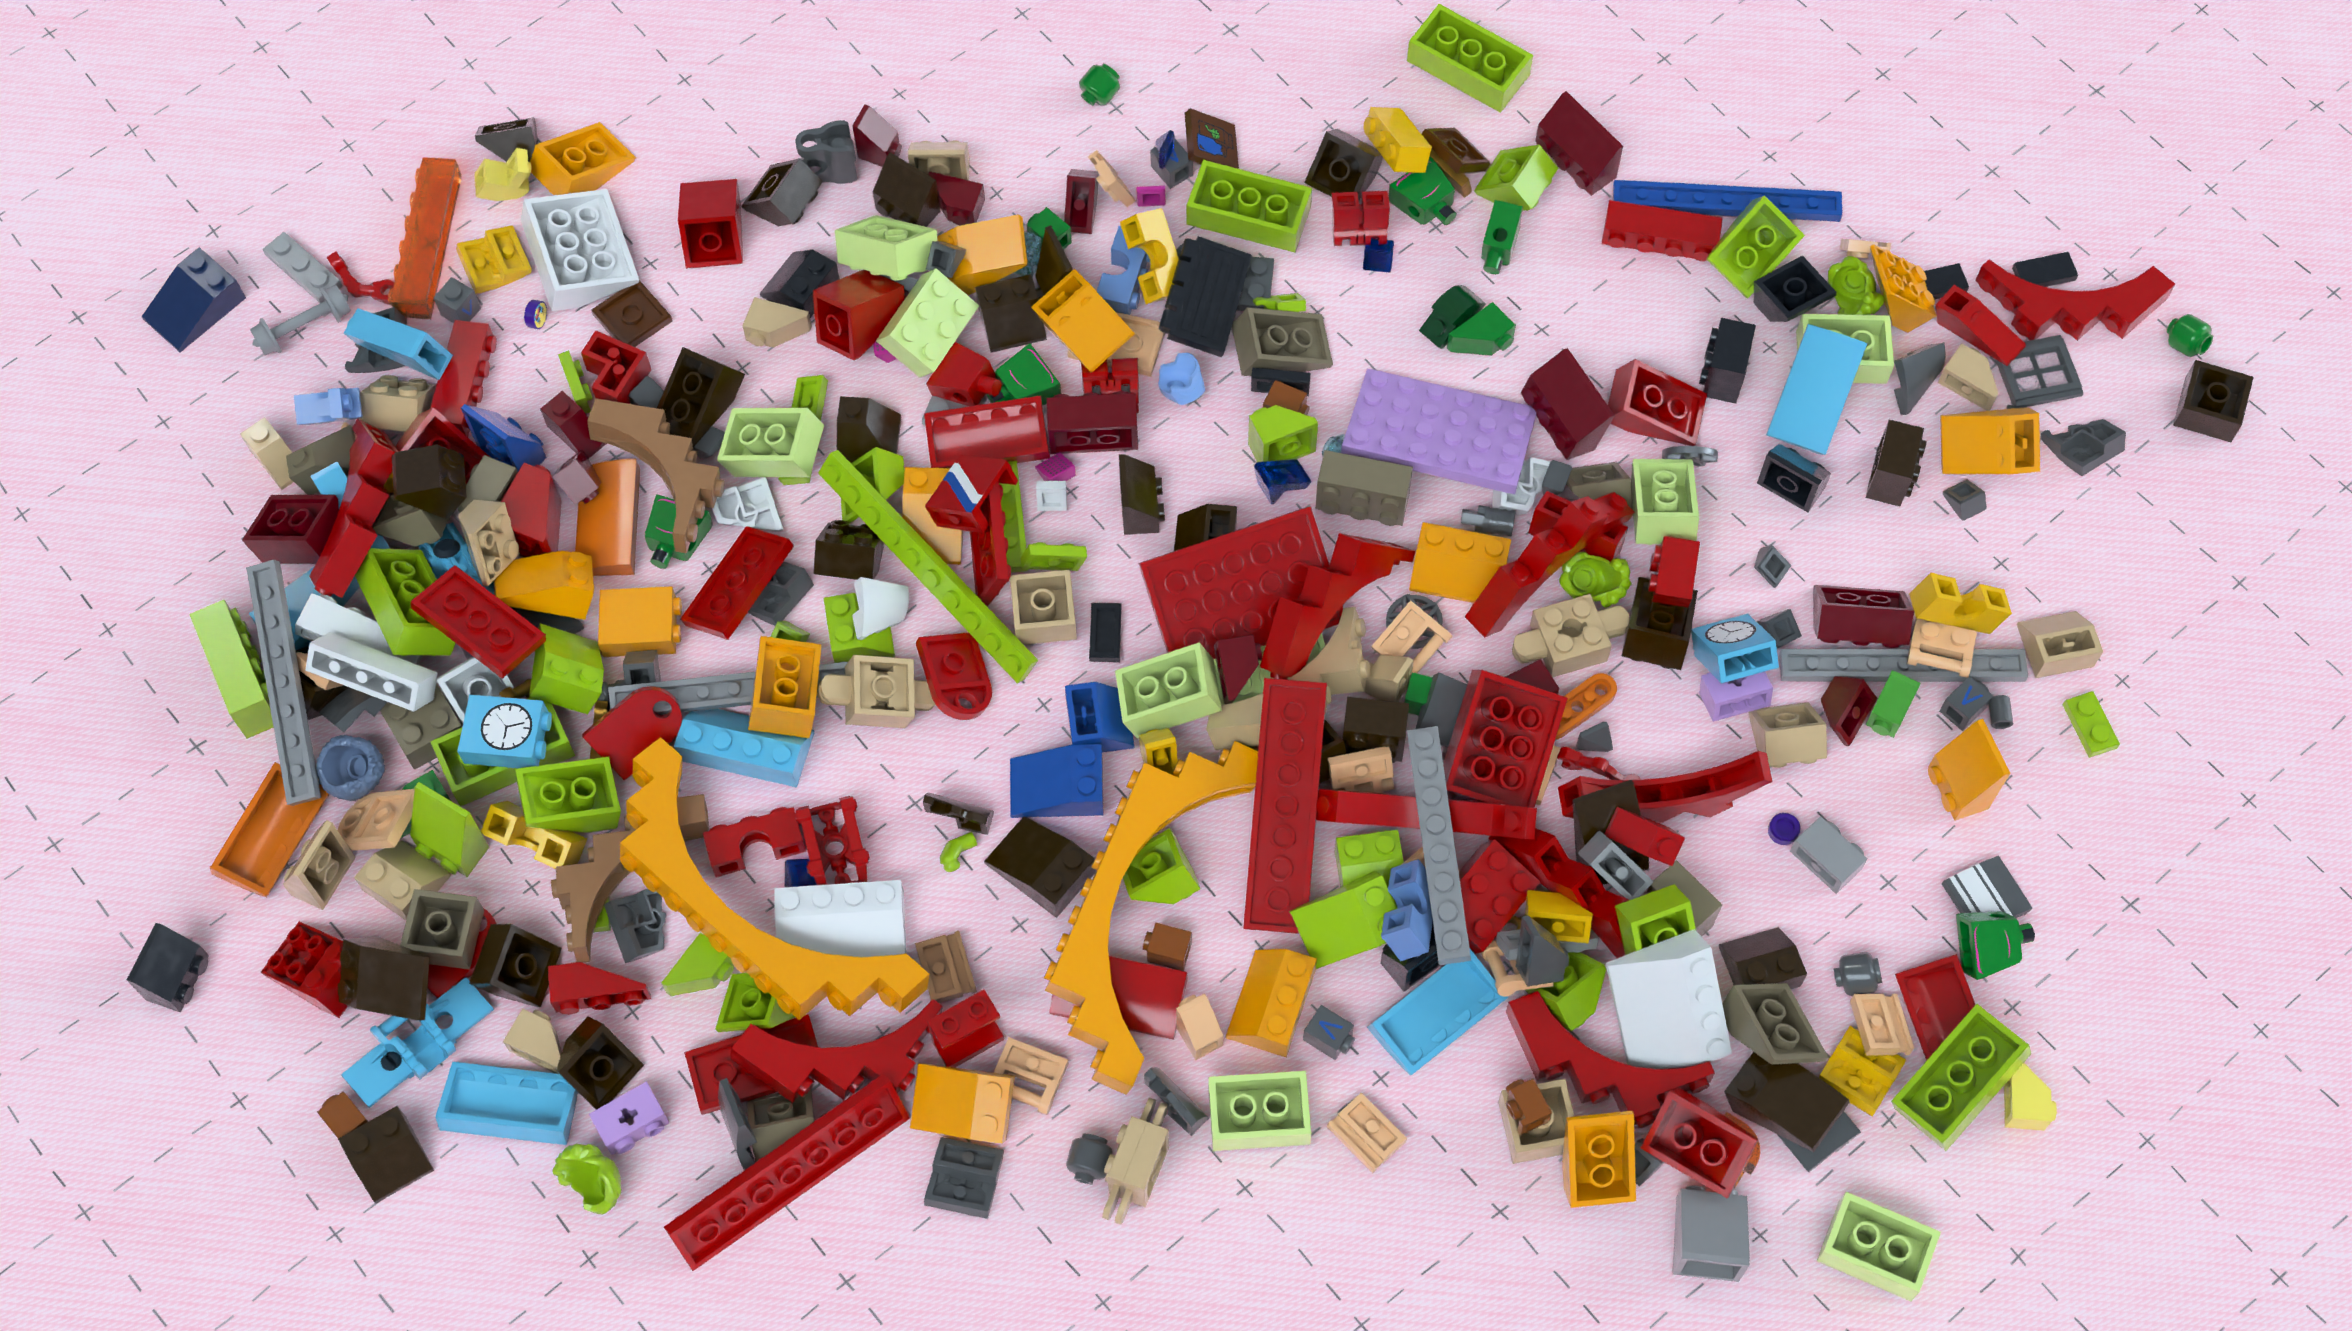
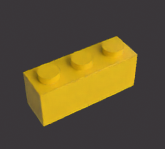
[1363,107,1432,173]

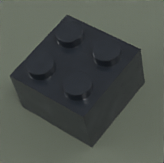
[1699,317,1756,404]

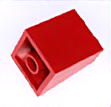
[678,179,743,268]
[813,270,905,361]
[501,463,562,558]

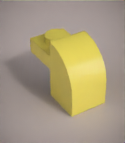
[474,148,531,201]

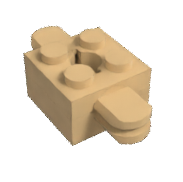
[1512,594,1630,677]
[817,655,935,728]
[1102,1097,1169,1225]

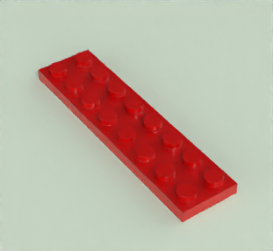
[1243,678,1327,934]
[664,1073,910,1271]

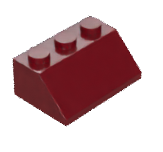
[1535,91,1623,196]
[1521,348,1615,460]
[1046,391,1138,454]
[242,495,339,564]
[1813,585,1914,648]

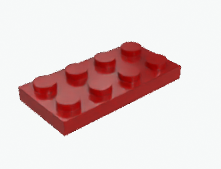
[970,480,1011,606]
[680,526,794,640]
[411,565,546,679]
[684,1014,818,1115]

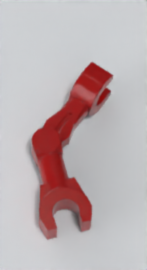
[326,251,397,304]
[1557,747,1642,780]

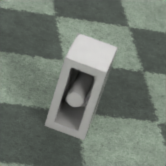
[1790,816,1867,894]
[1578,830,1654,900]

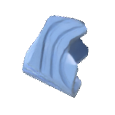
[1158,353,1206,405]

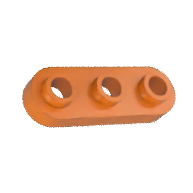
[1555,673,1617,740]

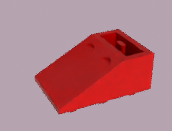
[260,921,348,1018]

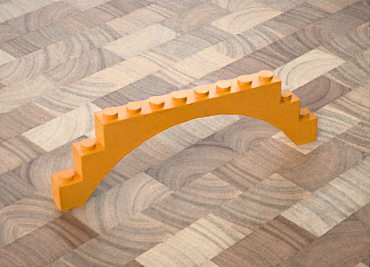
[620,737,929,1020]
[1044,741,1258,1095]

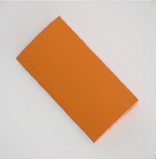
[575,459,640,576]
[210,762,329,898]

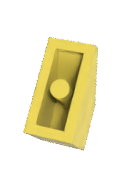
[2004,1063,2057,1131]

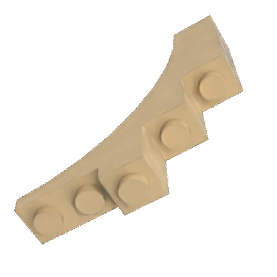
[1206,607,1371,750]

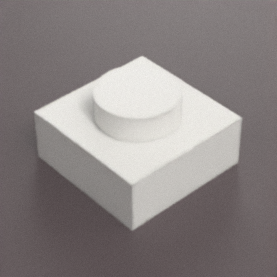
[1036,481,1067,511]

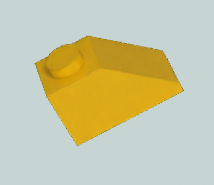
[1139,728,1178,775]
[1524,890,1592,943]

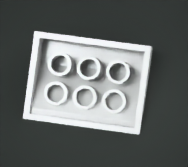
[521,189,639,311]
[774,880,906,957]
[1605,929,1732,1069]

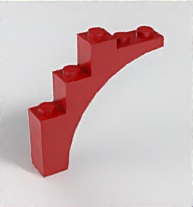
[1975,259,2175,341]
[1465,492,1635,638]
[1558,751,1773,823]
[1506,991,1715,1128]
[730,999,943,1103]

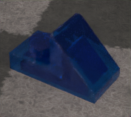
[1254,459,1312,505]

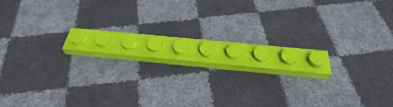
[818,450,1038,684]

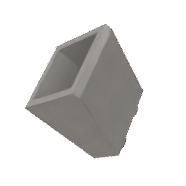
[1672,1185,1750,1282]

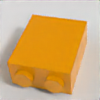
[598,586,682,657]

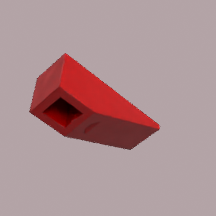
[1935,285,2026,366]
[548,962,651,1015]

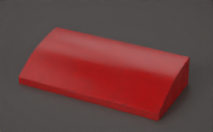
[924,396,1050,468]
[1895,954,1976,1061]
[1049,956,1187,1040]

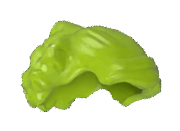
[1828,256,1885,315]
[1559,552,1632,608]
[552,1144,621,1215]

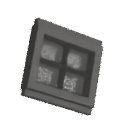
[1995,335,2084,408]

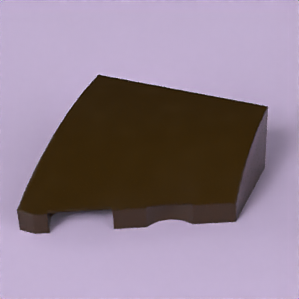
[923,792,994,835]

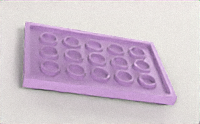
[1341,368,1537,495]

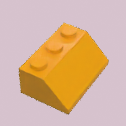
[1409,522,1511,603]
[1226,949,1317,1057]

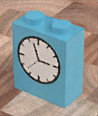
[1691,614,1779,683]
[457,694,552,768]

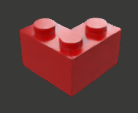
[581,330,652,404]
[1648,536,1700,608]

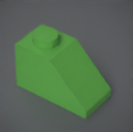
[1866,670,1921,738]

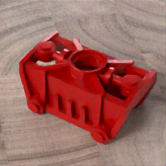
[794,796,870,885]

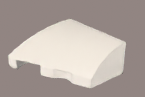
[1492,457,1550,515]
[713,477,784,531]
[852,577,909,640]

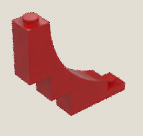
[309,418,398,598]
[1260,533,1416,680]
[1316,789,1537,840]
[1487,828,1629,958]

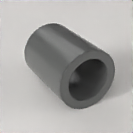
[1989,695,2014,729]

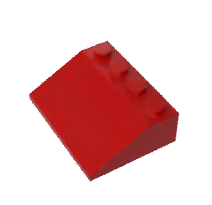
[1443,670,1568,808]

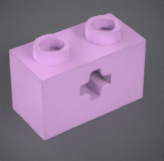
[1699,672,1773,722]
[589,1081,669,1155]

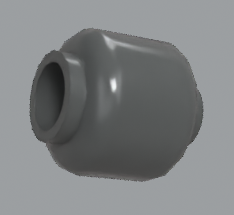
[1833,952,1882,996]
[1066,1133,1113,1185]

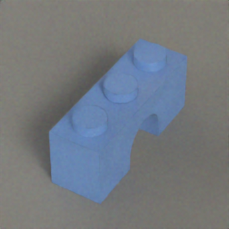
[1097,226,1150,315]
[1381,859,1433,961]

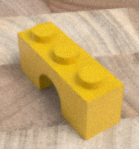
[1120,208,1179,304]
[1909,573,2012,634]
[481,801,587,869]

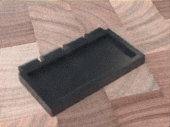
[1158,236,1252,358]

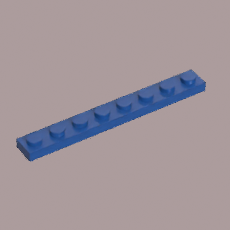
[1613,180,1842,222]

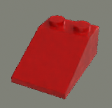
[1608,359,1707,446]
[395,407,490,484]
[1640,1088,1758,1198]

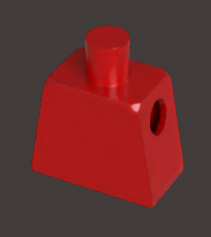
[926,342,1002,406]

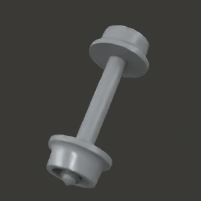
[250,285,351,355]

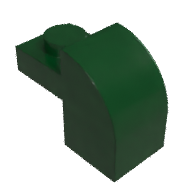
[1418,285,1486,349]

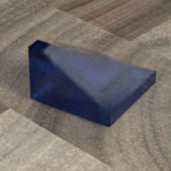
[1155,130,1175,169]
[784,859,817,888]

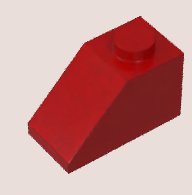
[1604,806,1685,866]

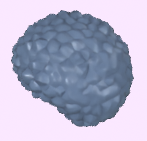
[316,735,385,801]

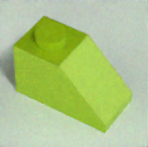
[661,933,734,996]

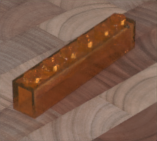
[388,157,462,319]

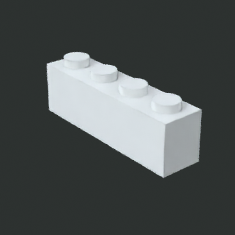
[295,593,423,665]
[305,632,438,712]

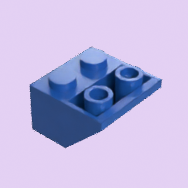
[1065,682,1135,753]

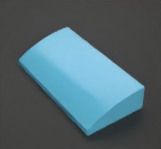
[1766,324,1867,455]
[1367,948,1508,1076]
[435,1062,578,1145]

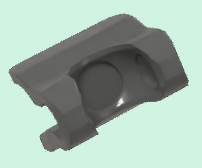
[795,120,857,184]

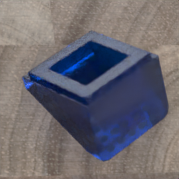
[1363,238,1394,272]

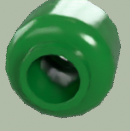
[1079,63,1120,106]
[2167,314,2213,357]

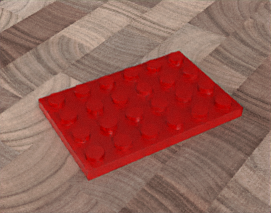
[1138,506,1343,659]

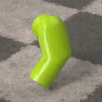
[940,831,978,872]

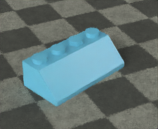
[674,709,815,788]

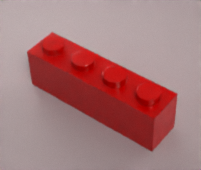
[1601,200,1723,262]
[430,320,497,437]

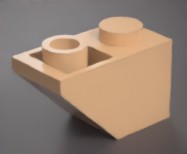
[1176,993,1224,1061]

